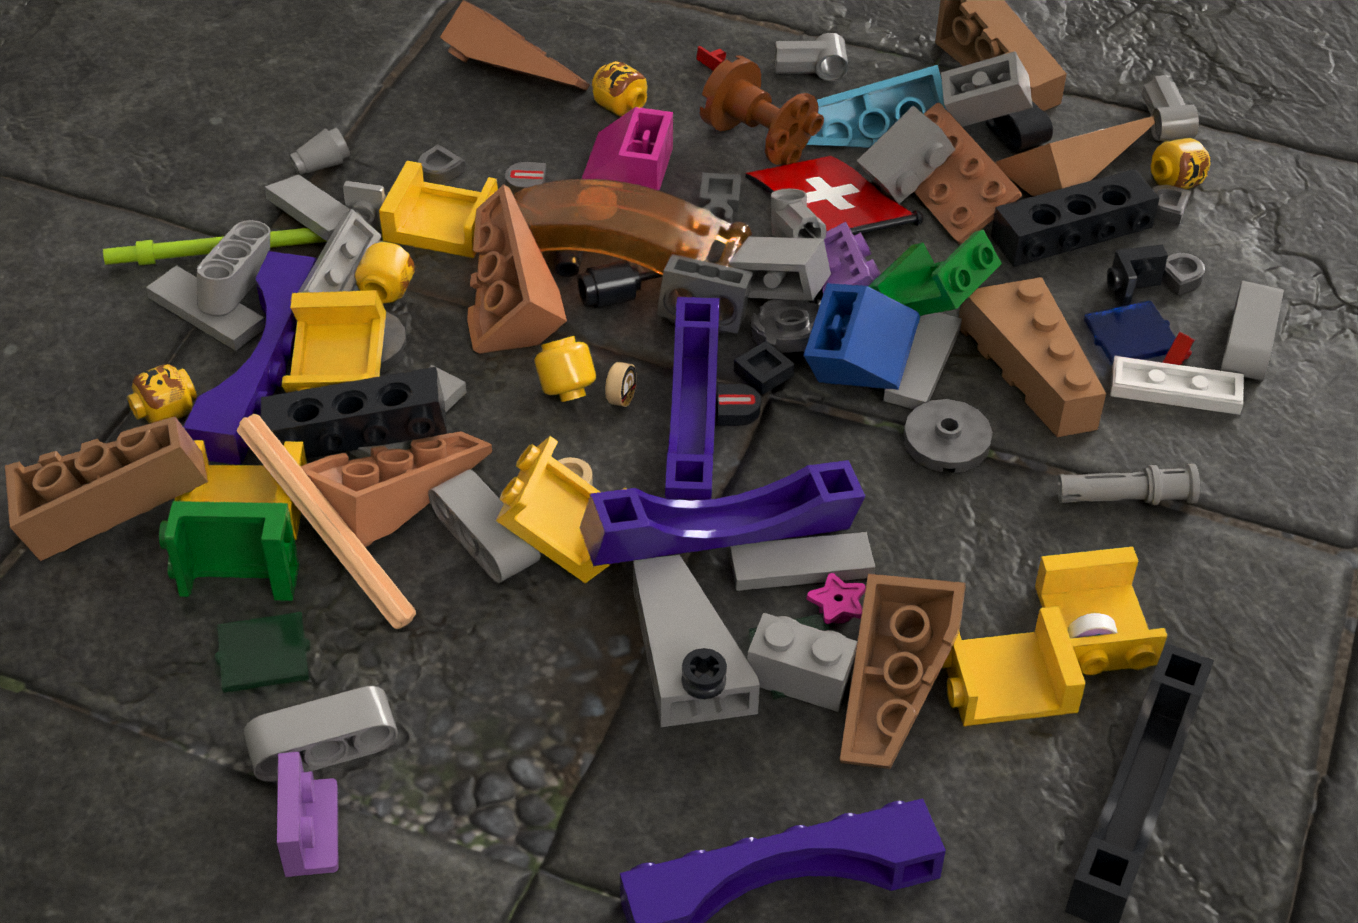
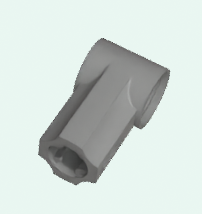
[775,33,848,82]
[1142,75,1199,141]
[771,189,826,239]

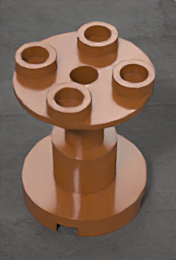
[700,55,824,165]

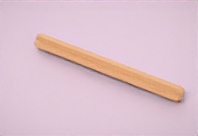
[237,414,416,629]

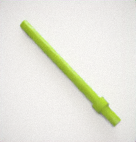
[103,228,327,266]

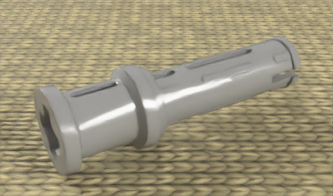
[1057,463,1200,505]

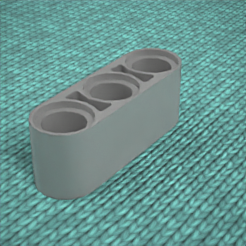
[197,220,271,315]
[1220,280,1284,381]
[428,469,541,583]
[244,686,398,782]

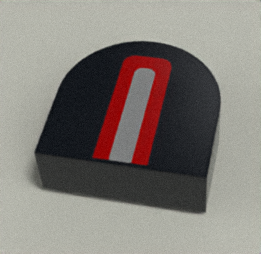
[717,384,761,426]

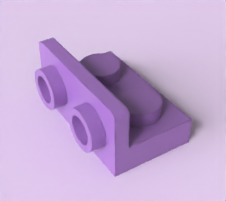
[821,222,881,294]
[277,752,339,877]

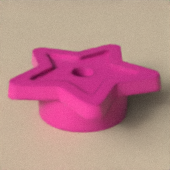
[806,573,866,624]

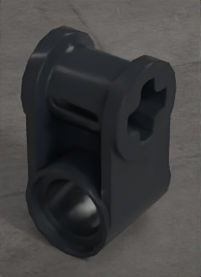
[986,101,1053,153]

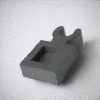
[699,172,741,230]

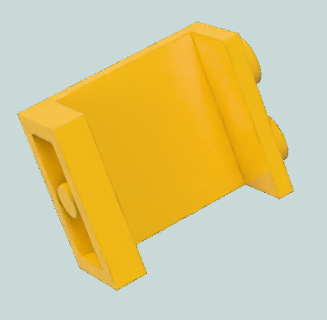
[174,440,307,540]
[1035,547,1167,675]
[942,606,1086,726]

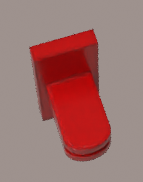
[696,46,726,71]
[1162,331,1195,365]

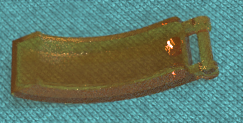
[514,179,752,275]

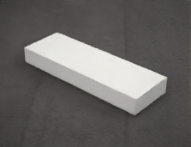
[1110,356,1244,415]

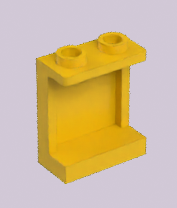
[379,161,498,258]
[282,290,386,393]
[496,436,627,583]

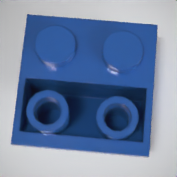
[803,283,920,390]

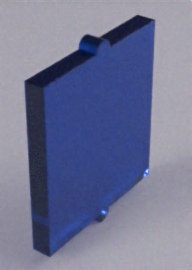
[1084,300,1176,365]

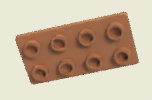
[914,103,1022,245]

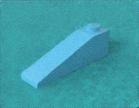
[806,65,948,148]

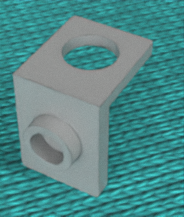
[343,181,387,232]

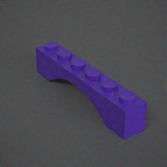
[184,251,317,465]
[665,297,720,501]
[580,460,865,566]
[620,798,946,923]

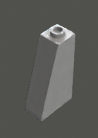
[633,555,760,727]

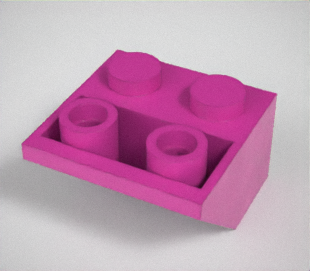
[581,107,673,197]

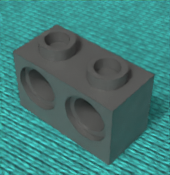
[656,254,753,334]

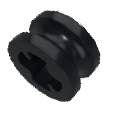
[681,648,727,700]

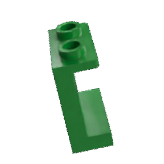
[868,230,1002,316]
[159,501,300,601]

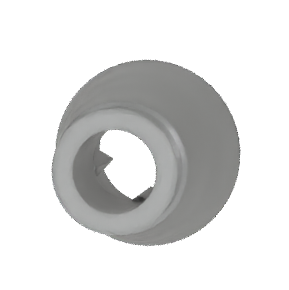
[289,127,350,176]

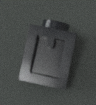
[1107,244,1168,306]

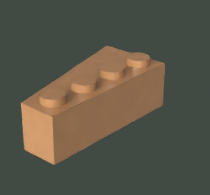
[935,0,1067,111]
[959,277,1106,437]
[5,417,208,561]

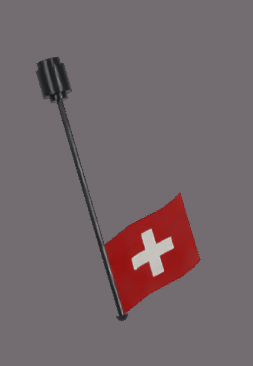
[577,156,923,308]

